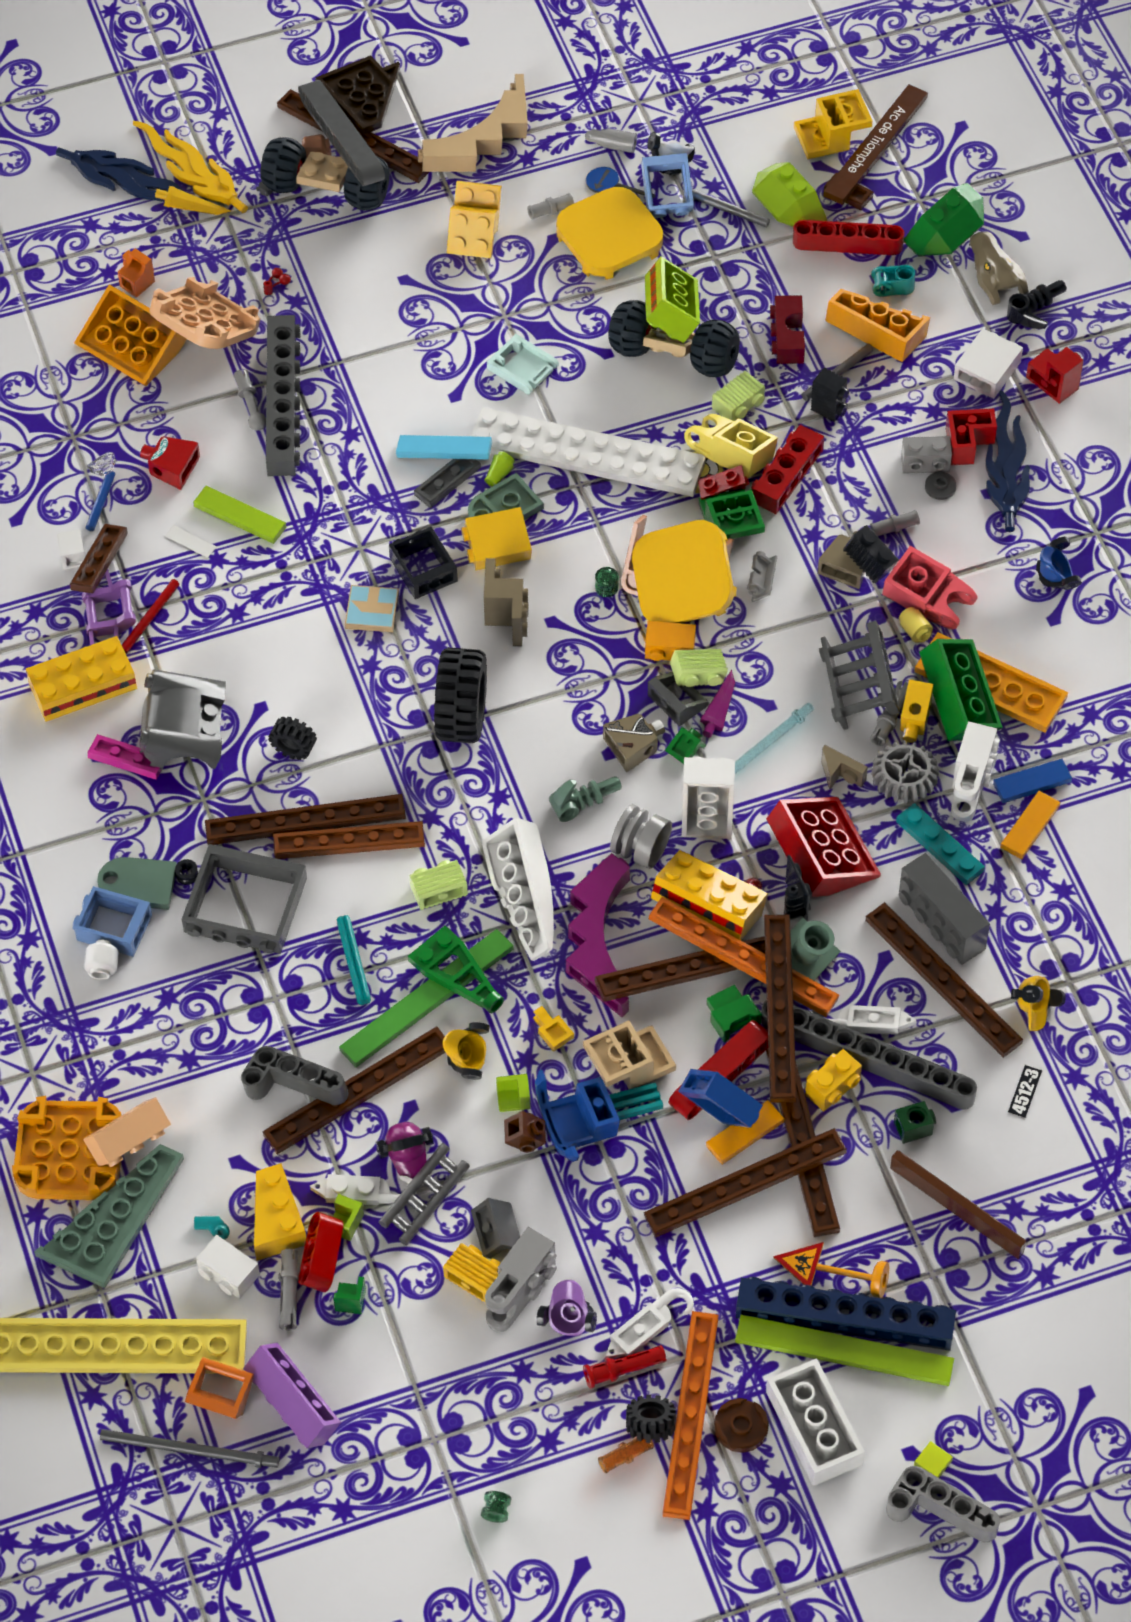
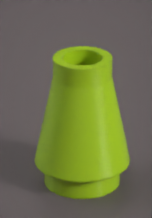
[484,451,515,487]

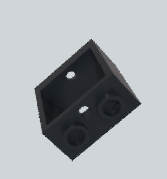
[389,526,458,599]

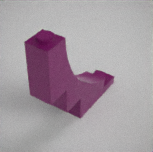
[566,853,630,1017]

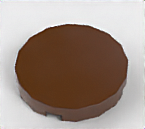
[714,1398,769,1453]

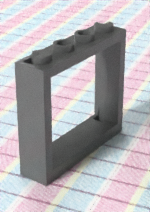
[181,844,307,954]

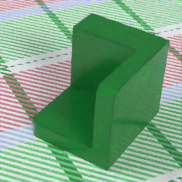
[333,1276,366,1314]

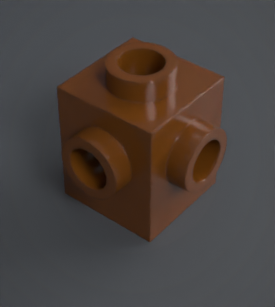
[504,1111,546,1153]

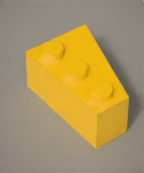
[254,1163,306,1261]

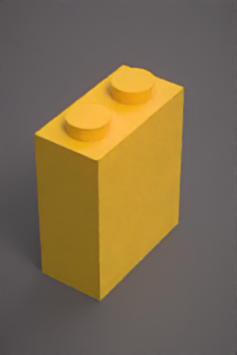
[461,507,532,571]

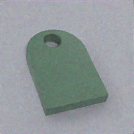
[468,473,544,520]
[97,857,177,910]

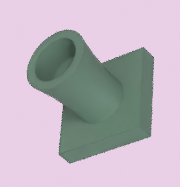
[790,917,841,981]

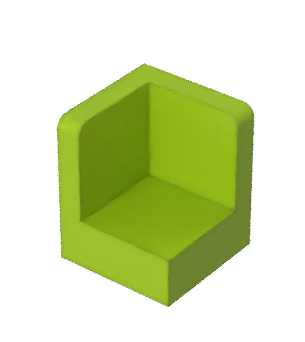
[496,1074,531,1112]
[333,1194,364,1241]

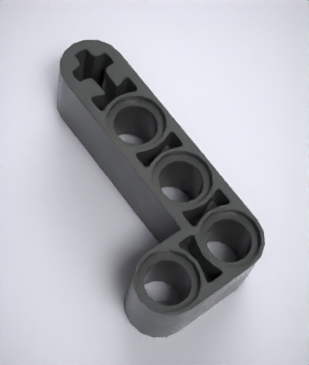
[241,1046,348,1105]

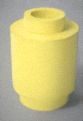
[899,607,933,643]

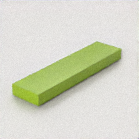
[193,486,286,544]

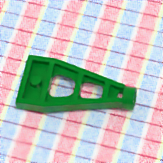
[408,925,504,1014]

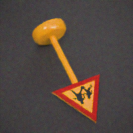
[773,1242,890,1299]

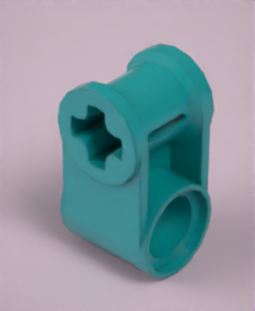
[871,265,915,297]

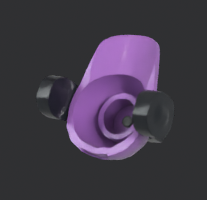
[537,1280,597,1337]

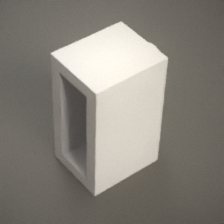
[196,1235,260,1299]

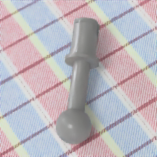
[233,369,266,430]

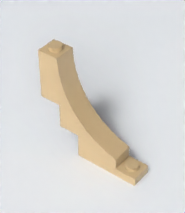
[418,74,528,172]

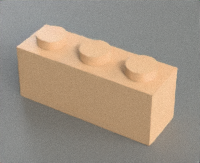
[83,1097,171,1167]

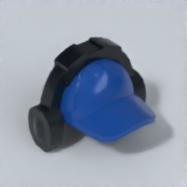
[1036,536,1082,590]

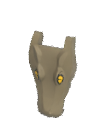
[969,231,1029,305]

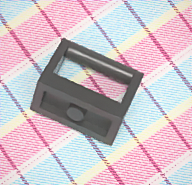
[648,672,709,727]

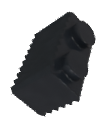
[810,368,850,422]
[843,525,899,584]

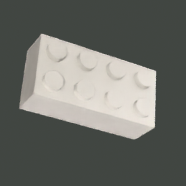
[682,756,735,839]
[766,1358,865,1486]

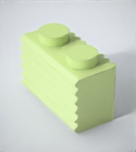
[712,370,765,421]
[670,649,728,687]
[409,860,468,910]

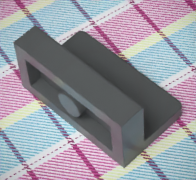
[471,1198,520,1259]

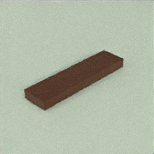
[70,524,128,594]

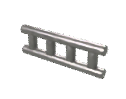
[379,1143,470,1246]

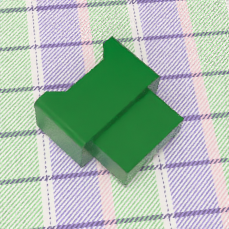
[706,985,762,1042]

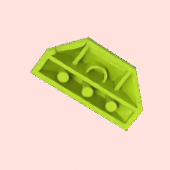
[752,162,827,227]

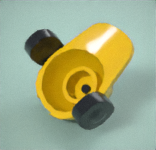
[1011,976,1066,1031]
[443,1022,490,1080]

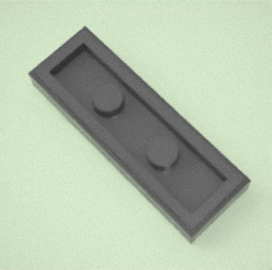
[414,459,481,508]

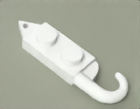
[814,1005,917,1035]
[310,1174,416,1205]
[606,1288,694,1358]

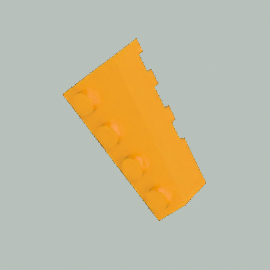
[825,289,931,362]

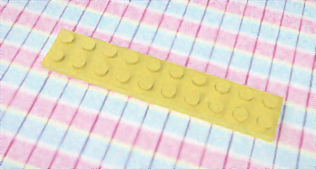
[0,1318,247,1374]

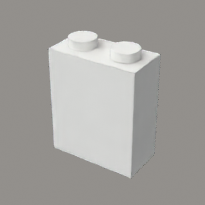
[953,328,1023,399]

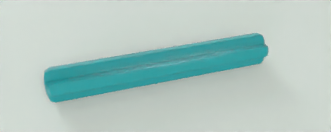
[337,915,371,1005]

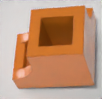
[118,248,155,297]

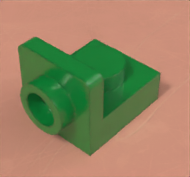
[665,727,706,764]

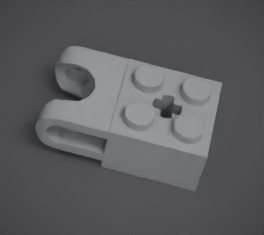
[485,1227,557,1332]

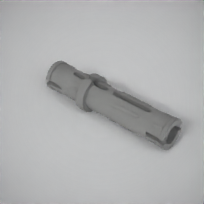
[870,681,908,746]
[278,1249,299,1330]

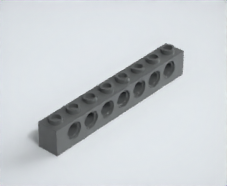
[266,315,301,476]

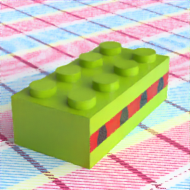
[645,256,700,343]

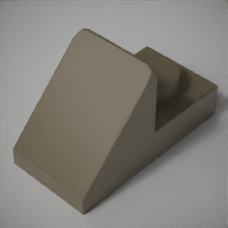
[821,745,868,789]

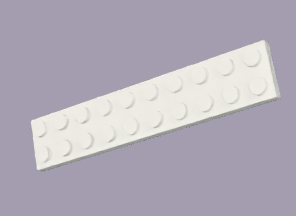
[471,407,706,497]

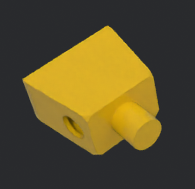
[900,679,933,743]

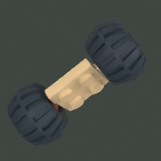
[260,137,390,210]
[608,300,740,377]

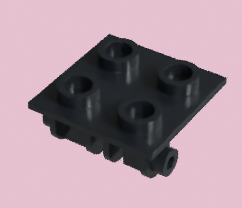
[784,855,812,921]

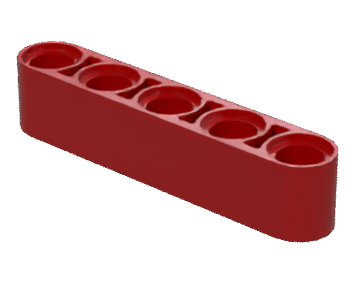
[792,220,904,255]
[668,1020,768,1120]

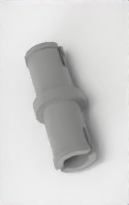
[527,193,574,220]
[870,510,920,536]

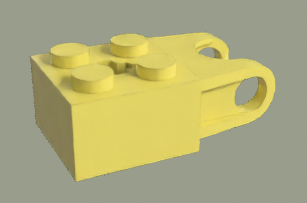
[684,414,778,478]

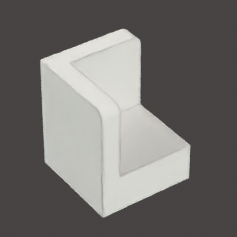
[57,530,85,570]

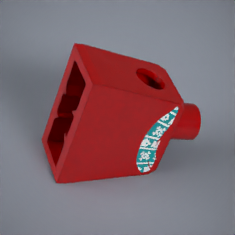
[140,436,200,490]

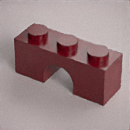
[770,295,805,364]

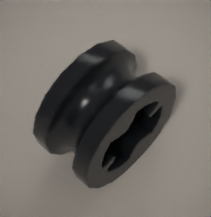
[175,859,198,885]

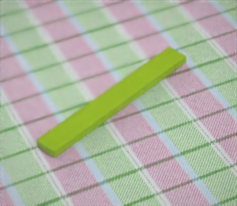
[735,1315,954,1386]

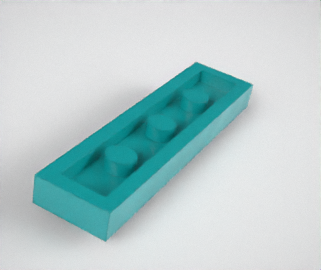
[896,803,985,886]

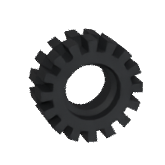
[268,716,317,760]
[626,1395,676,1443]

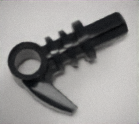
[1007,280,1067,329]

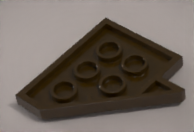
[315,55,400,135]

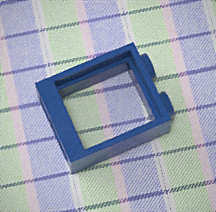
[678,1069,763,1128]

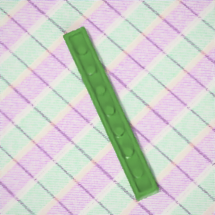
[339,929,514,1068]

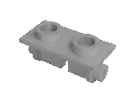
[747,551,778,602]

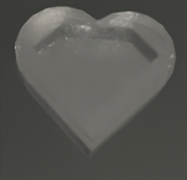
[87,452,117,476]

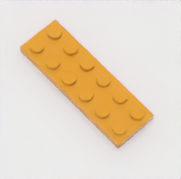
[914,632,1068,733]

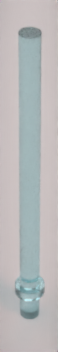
[735,703,814,774]

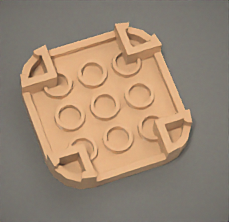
[149,277,261,349]

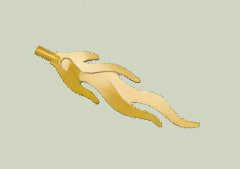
[133,121,248,213]

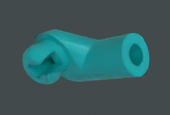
[194,1216,230,1240]

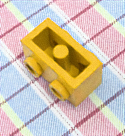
[805,1049,862,1112]

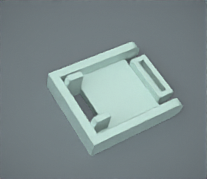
[487,334,559,394]

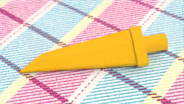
[155,186,231,215]

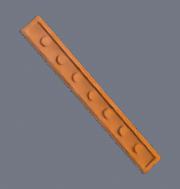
[648,897,839,1017]
[663,1311,719,1520]

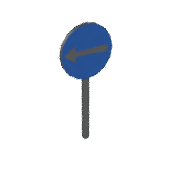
[586,167,656,198]

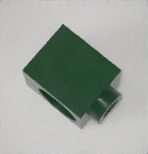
[894,1101,936,1144]

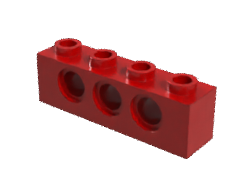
[751,425,824,514]

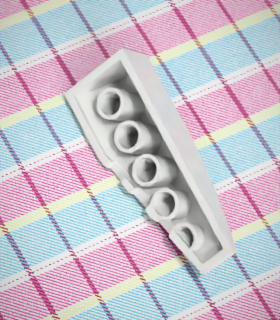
[481,817,554,961]

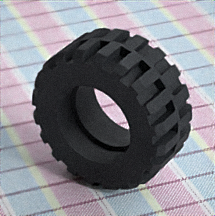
[434,647,487,743]

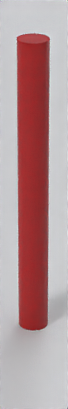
[122,579,180,654]

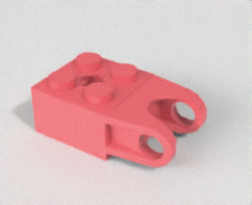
[882,546,977,629]

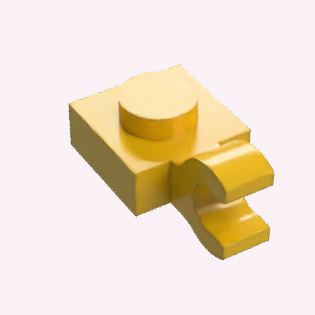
[533,1006,574,1052]

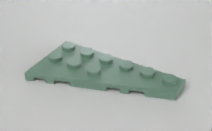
[34,1144,184,1288]

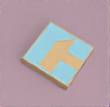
[345,585,399,633]

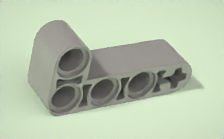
[886,1466,1000,1542]

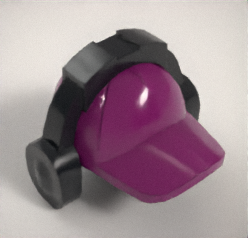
[375,1122,434,1179]

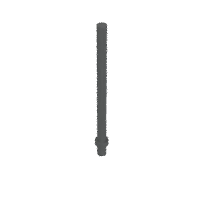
[100,1429,280,1468]

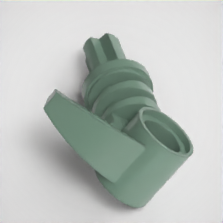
[549,776,622,822]

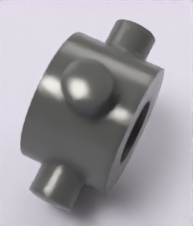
[256,181,273,196]

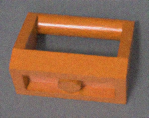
[185,1357,254,1419]

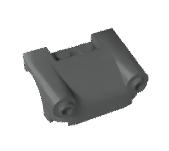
[140,669,226,770]

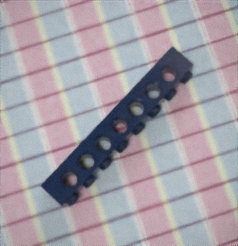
[736,1277,956,1351]

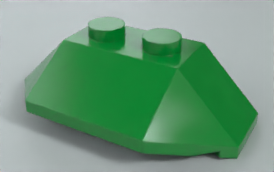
[904,183,984,257]

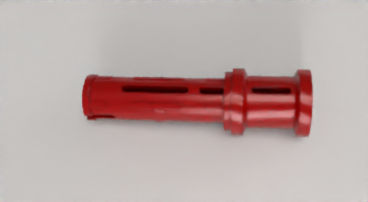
[583,1345,667,1389]

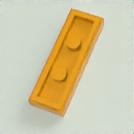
[1000,791,1060,860]
[706,1100,784,1165]

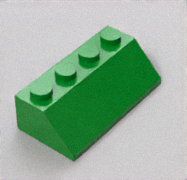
[919,639,1003,741]

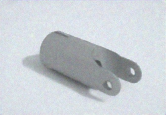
[585,128,637,153]

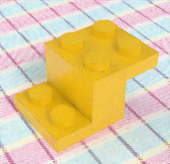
[794,89,873,160]
[446,181,502,258]

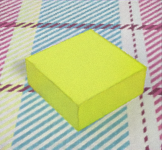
[914,1441,953,1478]

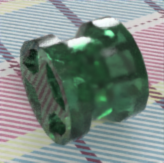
[595,567,619,597]
[481,1491,512,1523]

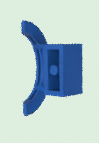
[535,1070,620,1162]

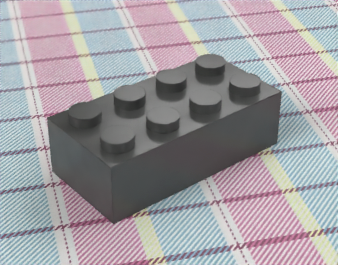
[898,853,990,965]

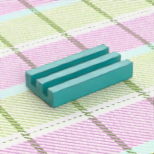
[609,1082,663,1120]

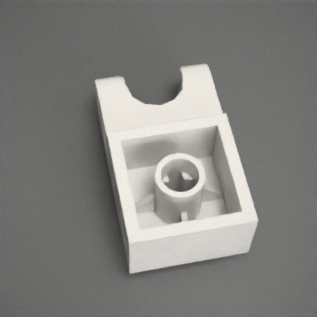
[951,721,1000,822]

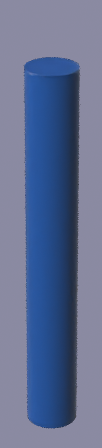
[85,470,116,531]

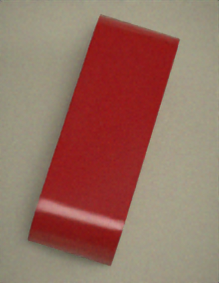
[298,1212,344,1293]

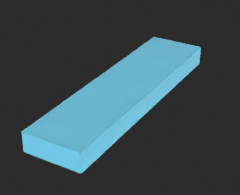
[396,435,492,460]

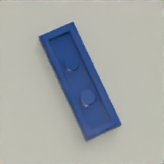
[993,758,1072,803]

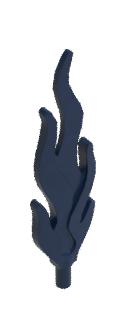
[56,147,208,202]
[985,390,1030,532]

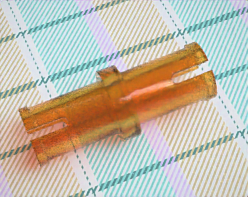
[598,1438,654,1473]

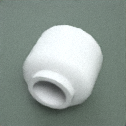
[84,940,119,980]

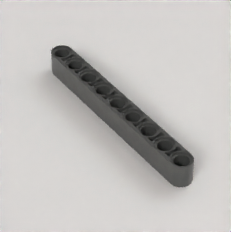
[298,80,385,186]
[761,1000,977,1110]

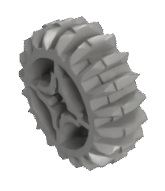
[871,740,939,805]

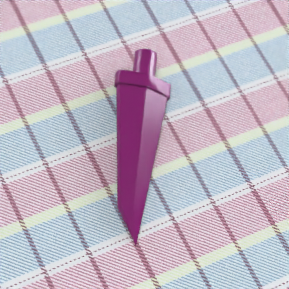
[700,669,735,738]

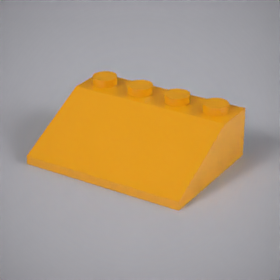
[74,284,187,386]

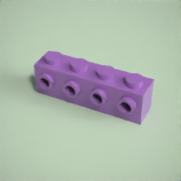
[243,1343,341,1449]

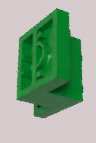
[699,489,765,539]

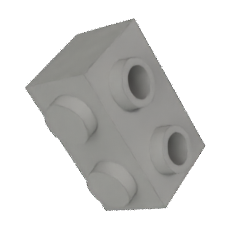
[901,436,952,473]

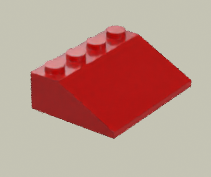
[766,797,881,897]

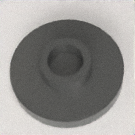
[925,472,956,500]

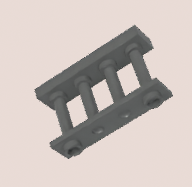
[819,620,900,730]

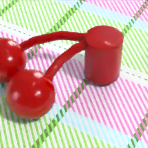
[263,268,291,295]

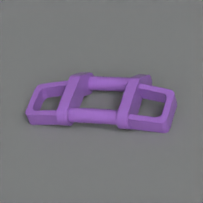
[82,569,136,645]

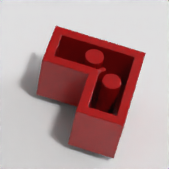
[1026,347,1084,404]
[945,408,997,465]

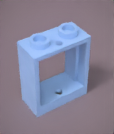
[641,153,694,218]

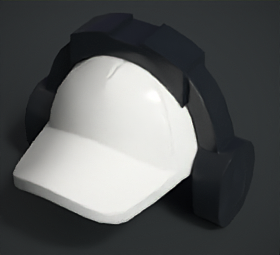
[647,132,695,176]

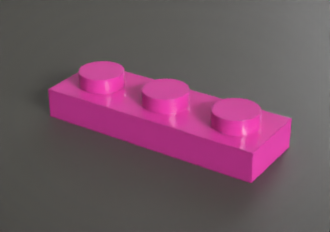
[88,734,163,780]

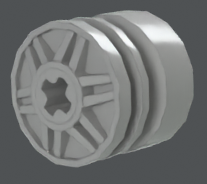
[610,804,672,869]

